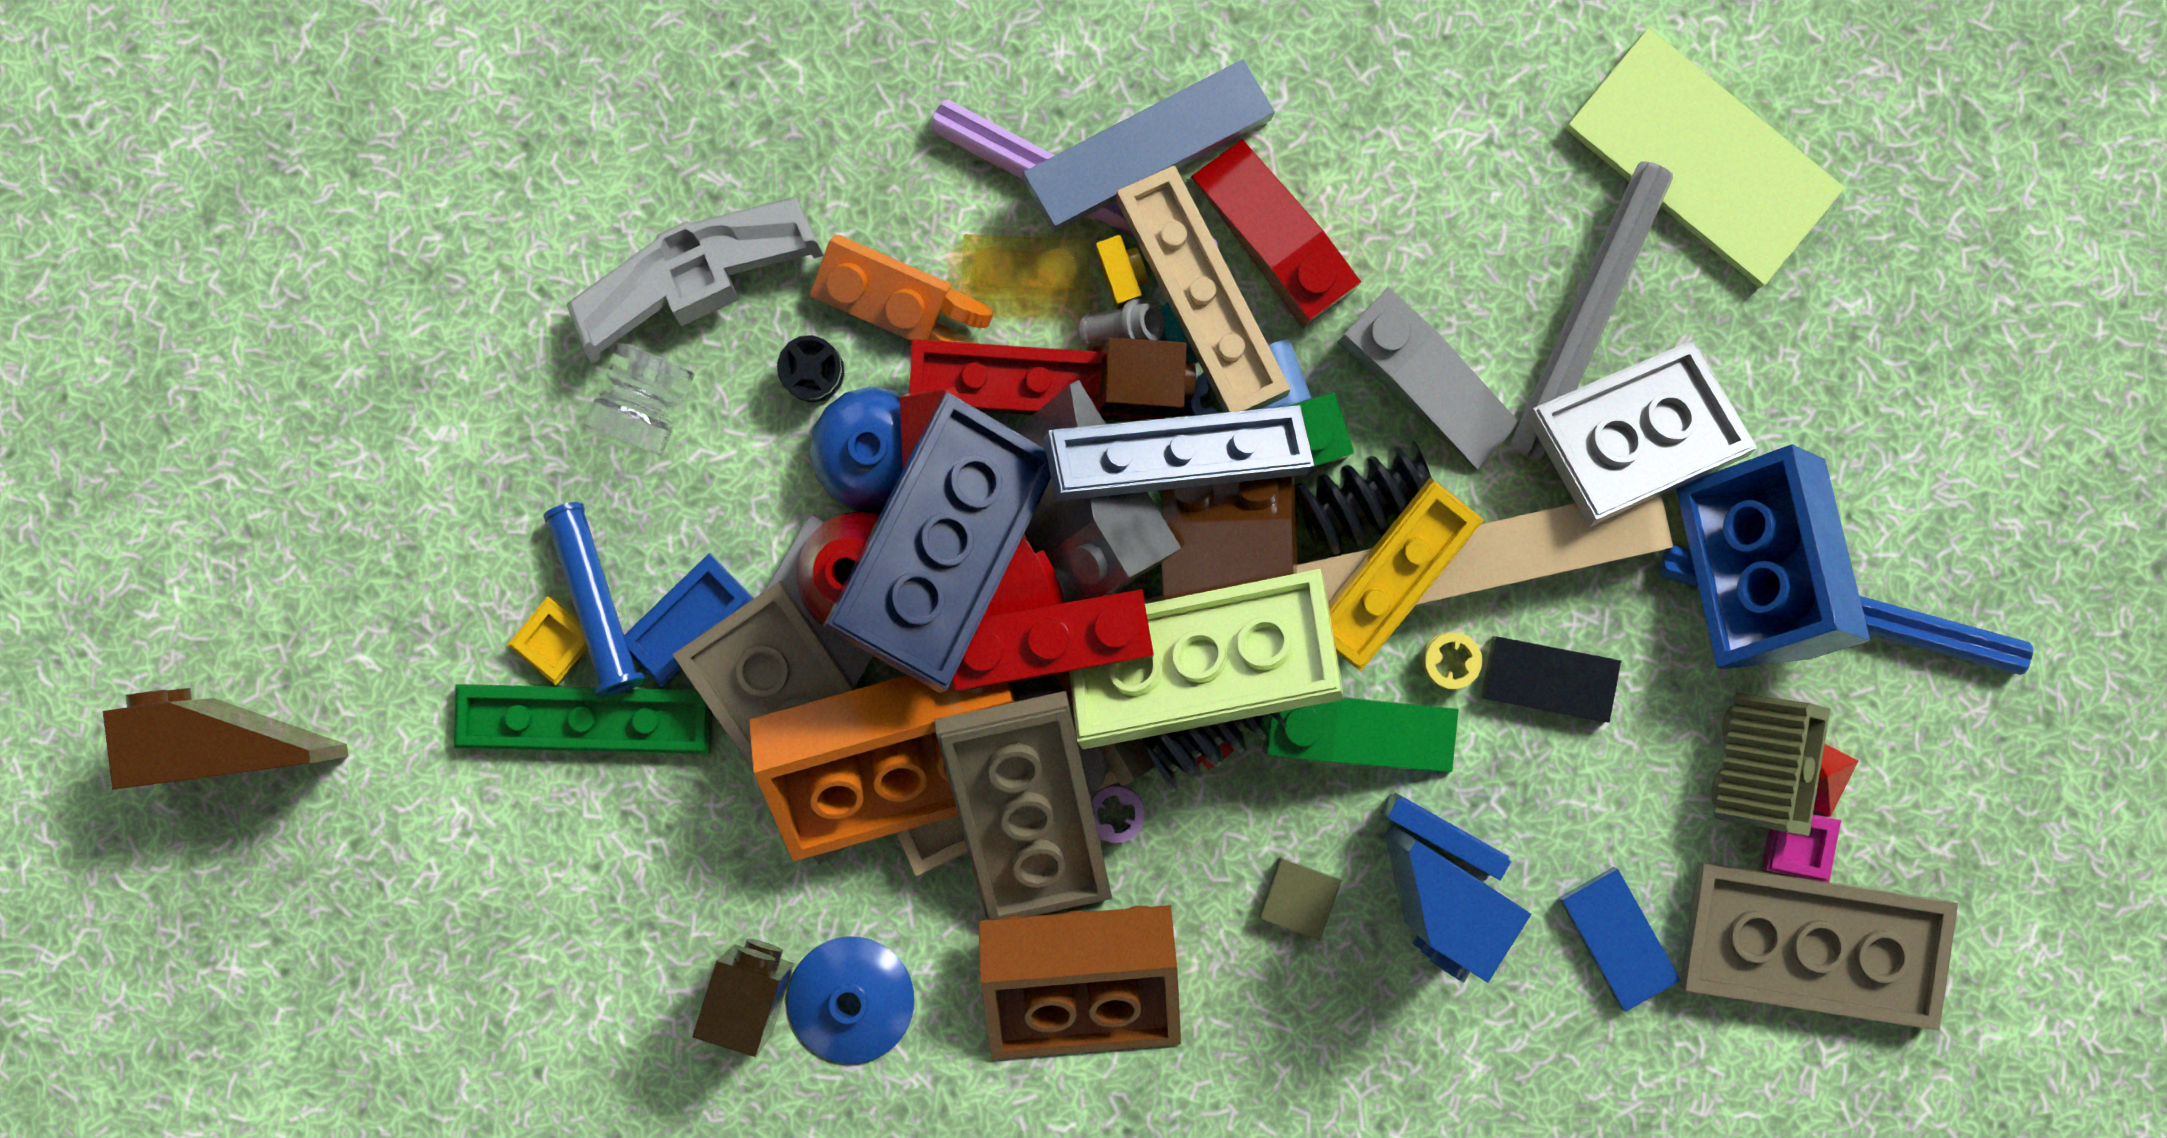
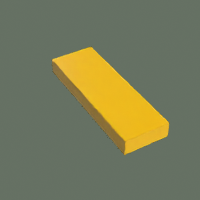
[1328,477,1484,672]

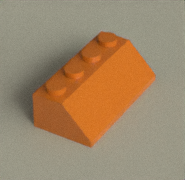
[749,675,1018,862]

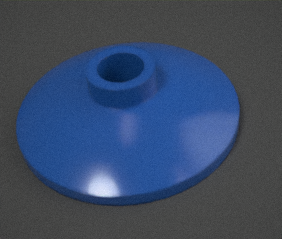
[788,936,915,1064]

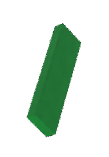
[454,684,712,754]

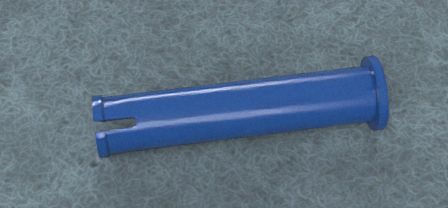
[543,502,645,697]

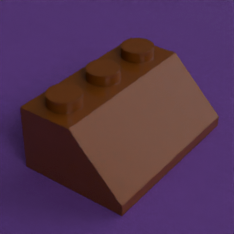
[979,905,1181,1060]

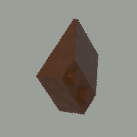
[103,688,348,790]

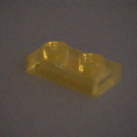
[961,234,1091,306]

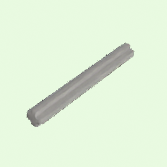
[1511,161,1673,461]

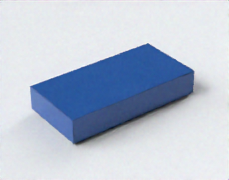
[624,553,754,687]
[1380,793,1511,881]
[1559,867,1681,1012]

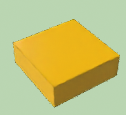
[507,596,588,685]

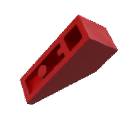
[1191,139,1361,329]

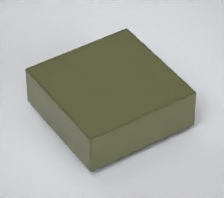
[1259,857,1342,941]

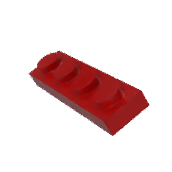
[908,339,1165,422]

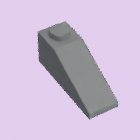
[1337,287,1520,470]

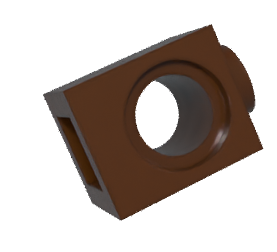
[1097,337,1196,417]

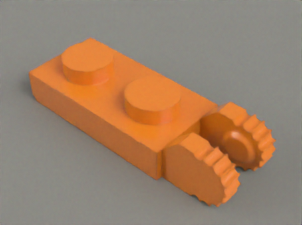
[809,234,993,343]

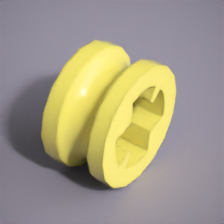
[1422,632,1482,689]

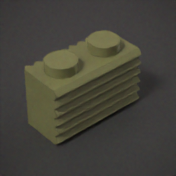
[1711,692,1830,836]

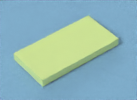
[1565,27,1845,288]
[1069,569,1344,749]

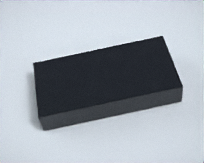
[1481,636,1621,723]

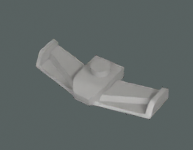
[567,197,824,364]

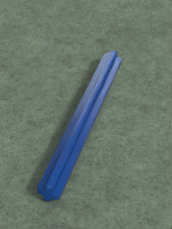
[1659,545,2033,675]

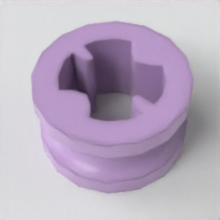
[1091,784,1145,843]

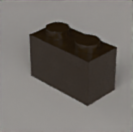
[692,939,795,1057]

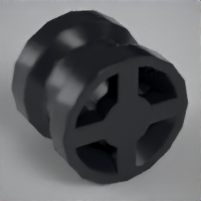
[777,335,845,403]

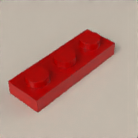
[953,589,1154,692]

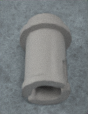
[1079,298,1164,352]

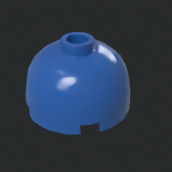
[810,386,903,514]

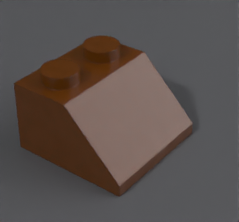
[1161,476,1298,600]

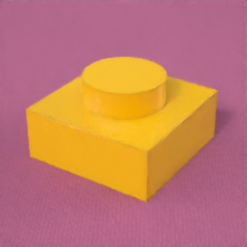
[1096,235,1149,309]

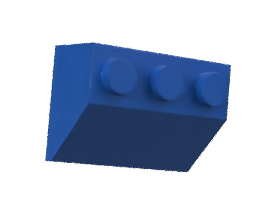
[1676,444,1870,669]
[1385,824,1531,983]

